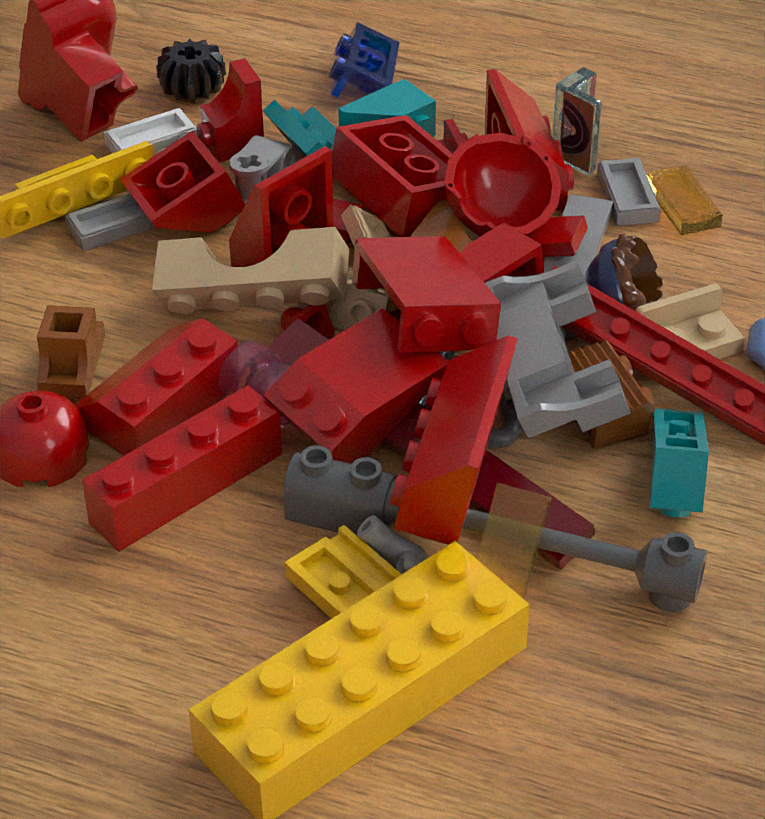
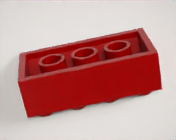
[390,335,518,545]

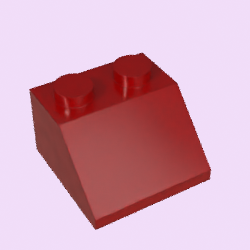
[120,130,245,233]

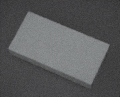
[597,158,661,226]
[65,194,155,251]

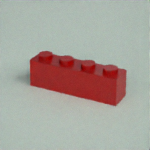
[82,385,282,552]

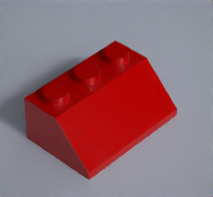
[484,69,574,210]
[332,115,453,237]
[75,318,240,455]

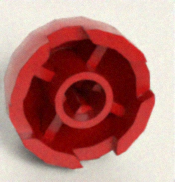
[0,390,89,488]

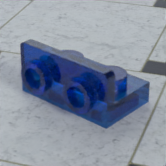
[329,22,400,98]

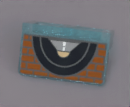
[552,67,602,175]

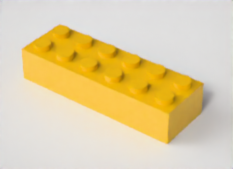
[188,541,530,819]

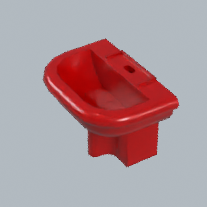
[18,0,138,142]

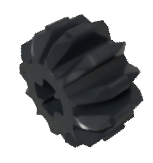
[156,39,226,102]

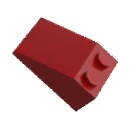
[229,146,334,267]
[263,308,448,464]

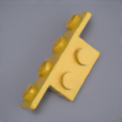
[0,141,154,239]

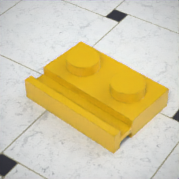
[284,525,402,619]

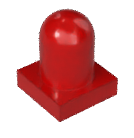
[280,304,335,338]

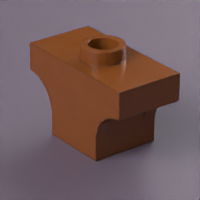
[36,305,105,399]

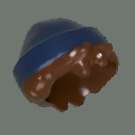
[585,234,663,311]

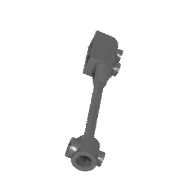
[283,446,708,612]

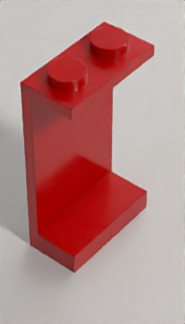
[352,236,501,353]

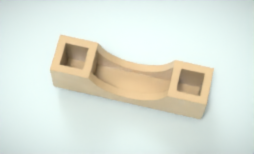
[152,227,349,314]

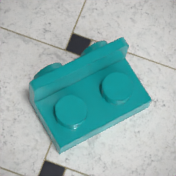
[263,99,336,178]

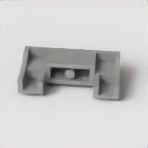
[485,260,631,438]

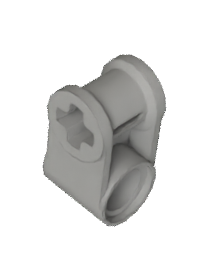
[229,135,300,204]

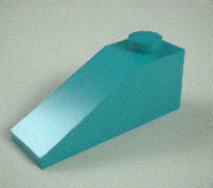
[649,408,709,517]

